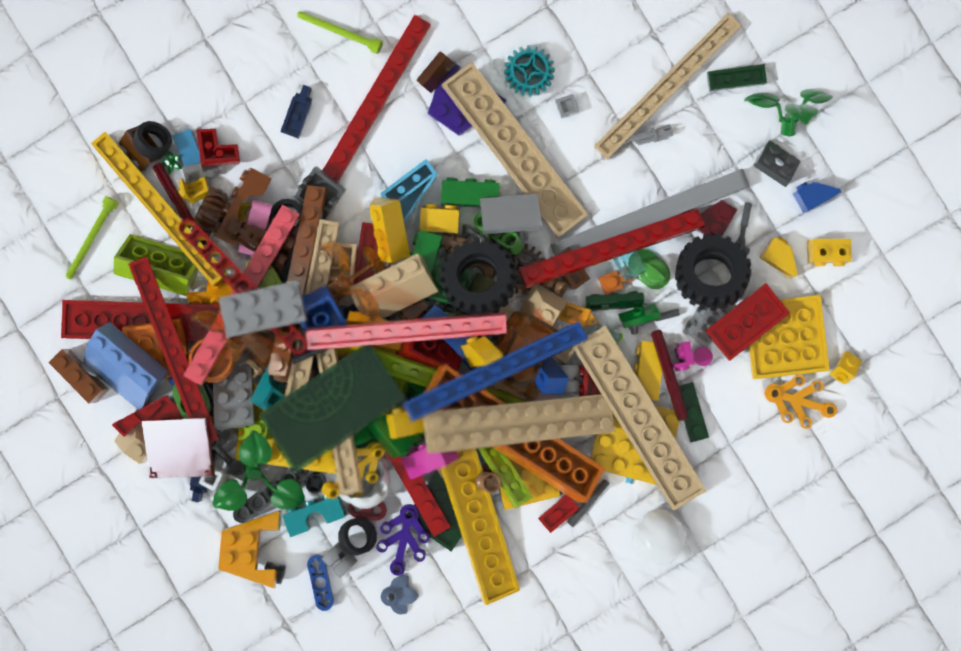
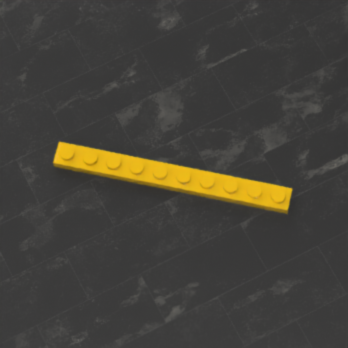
[90,132,229,287]

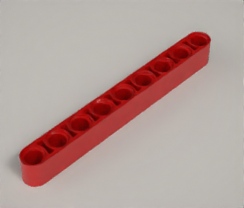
[178,219,308,355]

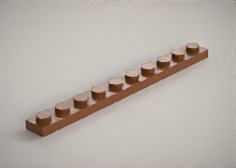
[267,185,328,378]

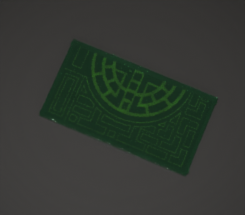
[259,345,406,474]

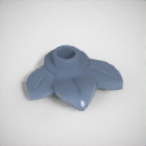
[380,575,419,615]

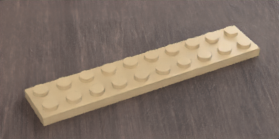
[441,62,588,238]
[573,325,706,511]
[423,394,615,454]

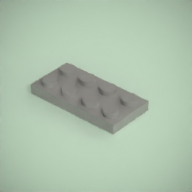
[219,281,307,338]
[213,351,255,430]

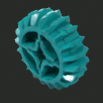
[504,45,555,97]

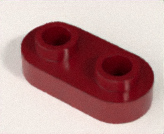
[348,502,387,521]

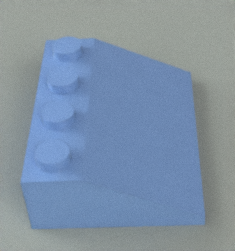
[82,322,169,410]

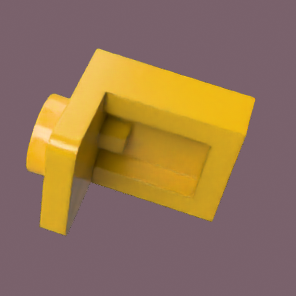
[179,177,210,204]
[830,350,862,384]

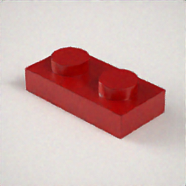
[538,494,579,534]

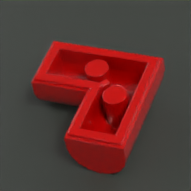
[196,128,240,166]

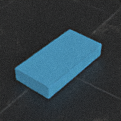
[173,129,200,166]

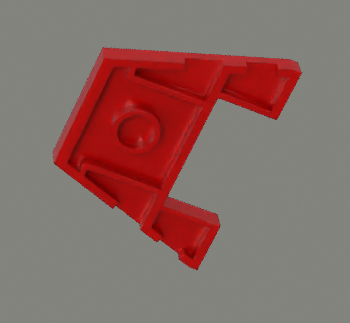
[112,395,185,437]

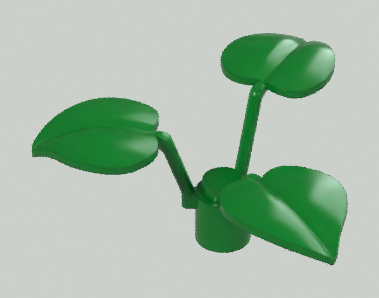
[744,89,833,136]
[212,430,305,511]

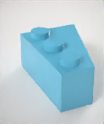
[380,159,438,224]

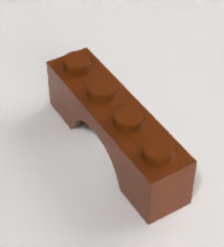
[213,167,272,247]

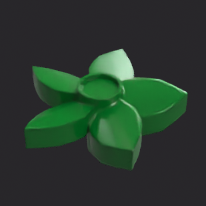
[161,151,182,174]

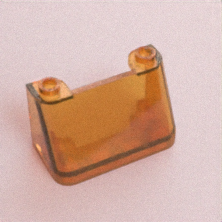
[492,311,559,402]

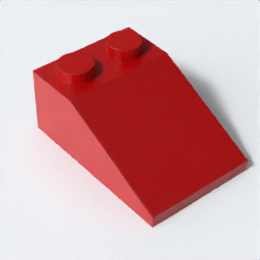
[397,317,461,372]

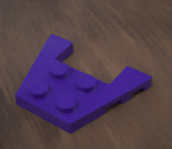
[428,61,507,137]

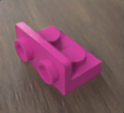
[672,341,695,371]

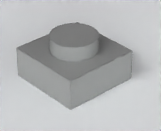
[555,94,580,119]

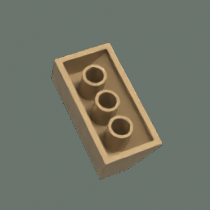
[348,254,439,319]

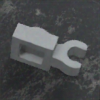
[182,163,218,184]

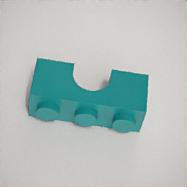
[282,495,347,537]

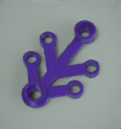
[376,504,430,576]

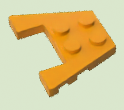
[218,512,281,589]

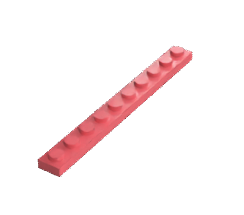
[183,205,300,386]
[306,312,507,350]

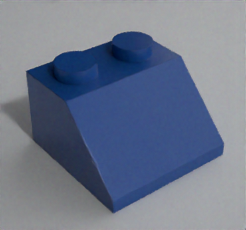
[300,285,347,332]

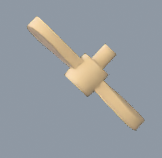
[246,359,264,379]

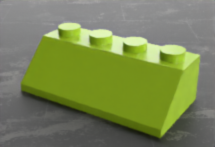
[113,234,198,296]

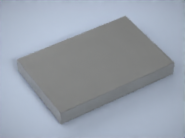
[480,193,542,235]

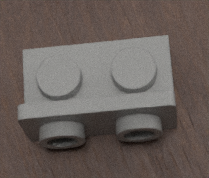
[683,305,725,348]

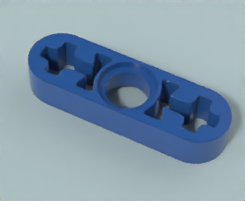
[307,554,334,611]

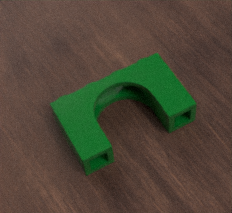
[364,382,426,459]

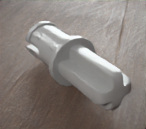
[635,124,673,146]

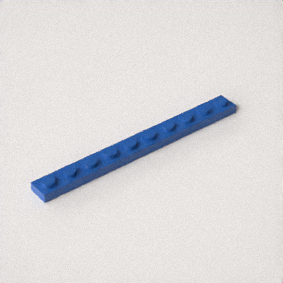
[403,321,588,423]

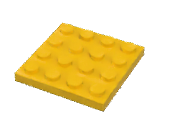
[748,295,830,380]
[590,405,680,485]

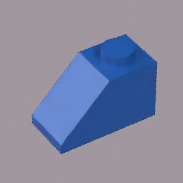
[792,182,841,213]
[535,357,569,394]

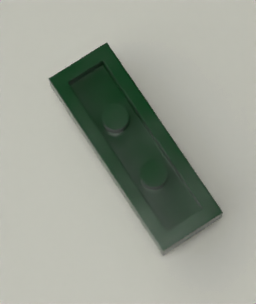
[707,64,767,92]
[585,291,644,311]
[679,382,709,443]

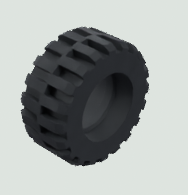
[675,233,752,311]
[440,238,517,315]

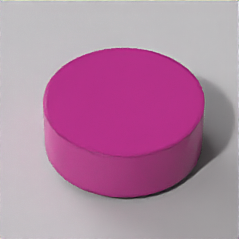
[693,347,713,366]

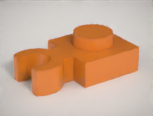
[598,268,634,295]

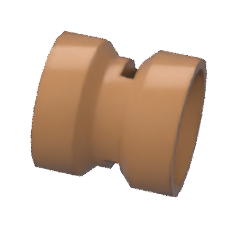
[542,278,568,298]
[476,471,501,493]

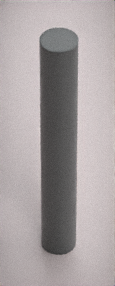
[567,479,610,527]

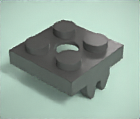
[753,140,801,188]
[294,166,347,220]

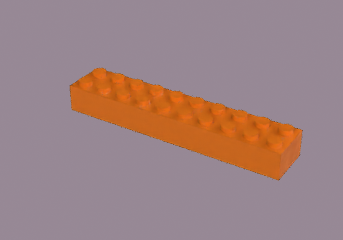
[423,364,605,503]

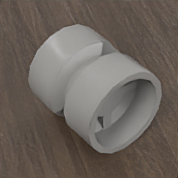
[559,365,580,392]
[321,542,358,578]

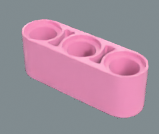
[238,199,272,256]

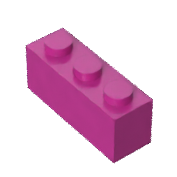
[401,443,459,480]

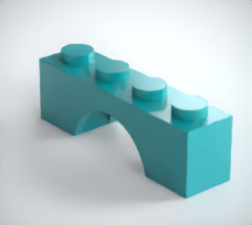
[250,363,292,412]

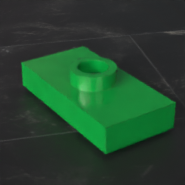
[618,303,661,328]

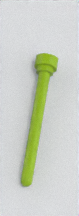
[297,11,383,55]
[66,195,119,279]

